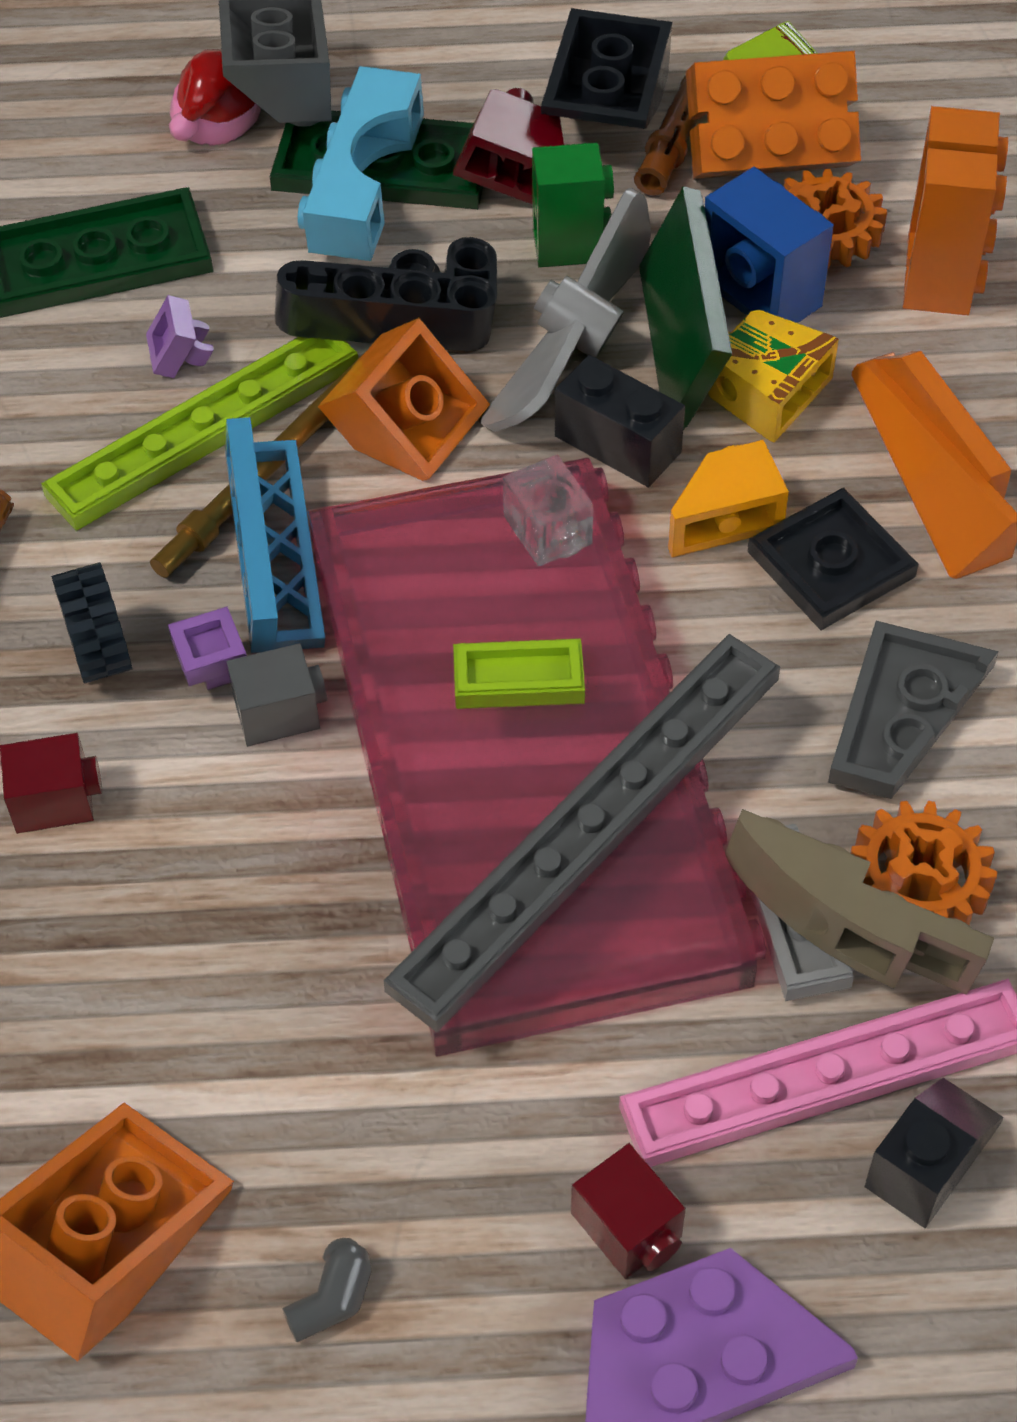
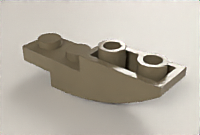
[724,809,994,995]

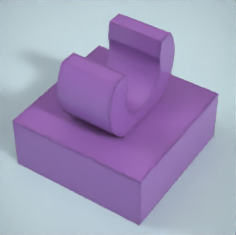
[146,295,214,378]
[168,606,247,690]

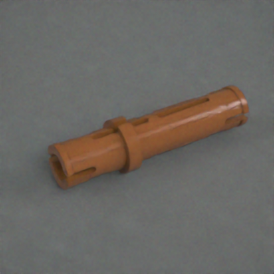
[634,75,698,196]

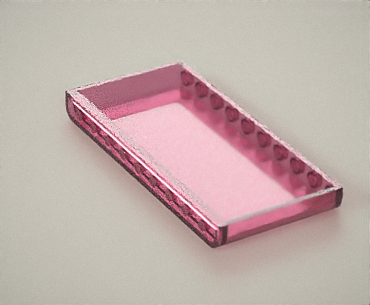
[307,458,766,1057]

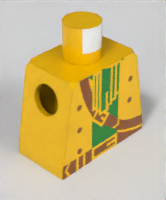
[708,310,839,443]

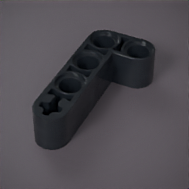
[274,237,497,351]

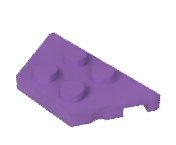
[585,1248,858,1422]

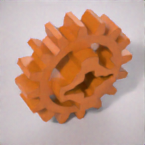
[784,168,887,269]
[850,801,997,925]

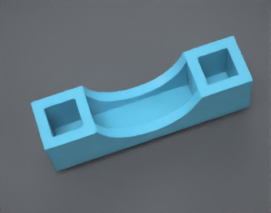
[297,66,424,261]

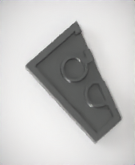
[828,620,999,799]

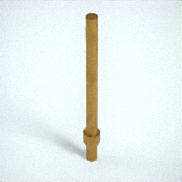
[150,350,367,578]

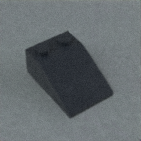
[541,8,673,129]

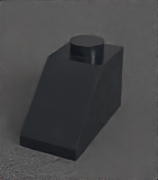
[864,1078,1004,1229]

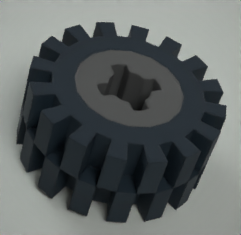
[51,562,133,684]

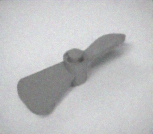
[481,188,651,431]

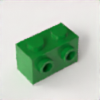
[532,142,614,268]

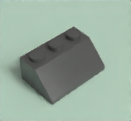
[219,0,332,127]

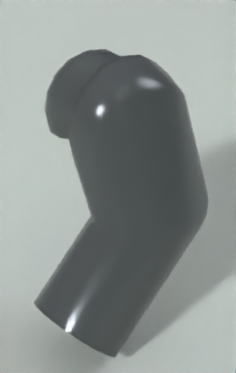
[282,1238,372,1343]

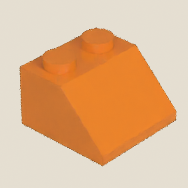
[318,318,490,481]

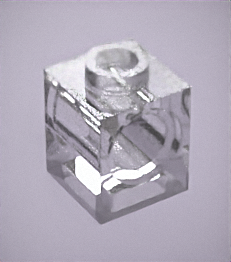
[503,454,593,567]

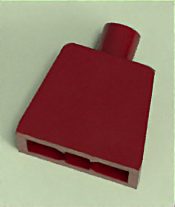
[453,88,564,205]

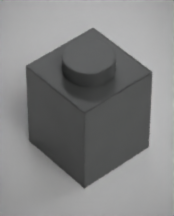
[226,643,327,747]

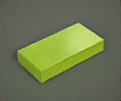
[453,638,585,709]

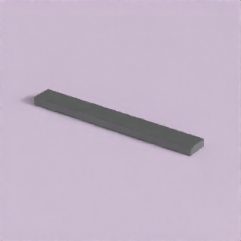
[383,634,780,1033]

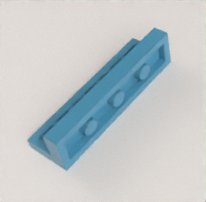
[225,417,325,653]

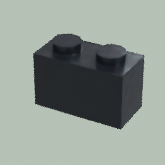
[555,355,685,488]

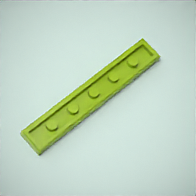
[41,337,358,531]

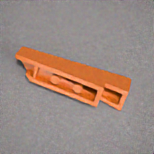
[851,351,1017,579]

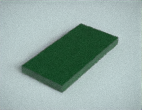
[270,110,483,210]
[639,186,732,431]
[0,187,214,318]

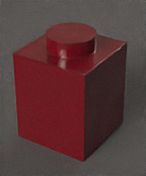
[0,733,102,834]
[571,1143,686,1280]

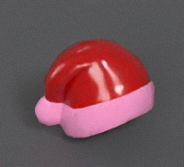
[169,49,261,146]

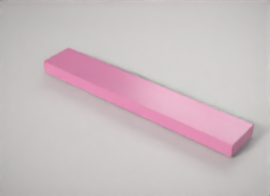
[619,979,1017,1167]

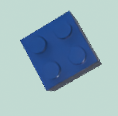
[705,166,834,323]

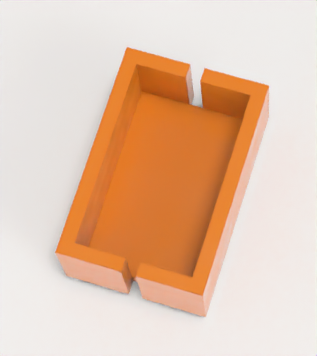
[686,51,861,179]
[903,106,1009,316]

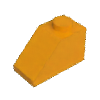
[668,440,789,558]

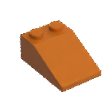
[0,1102,234,1362]

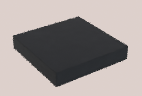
[747,487,919,630]

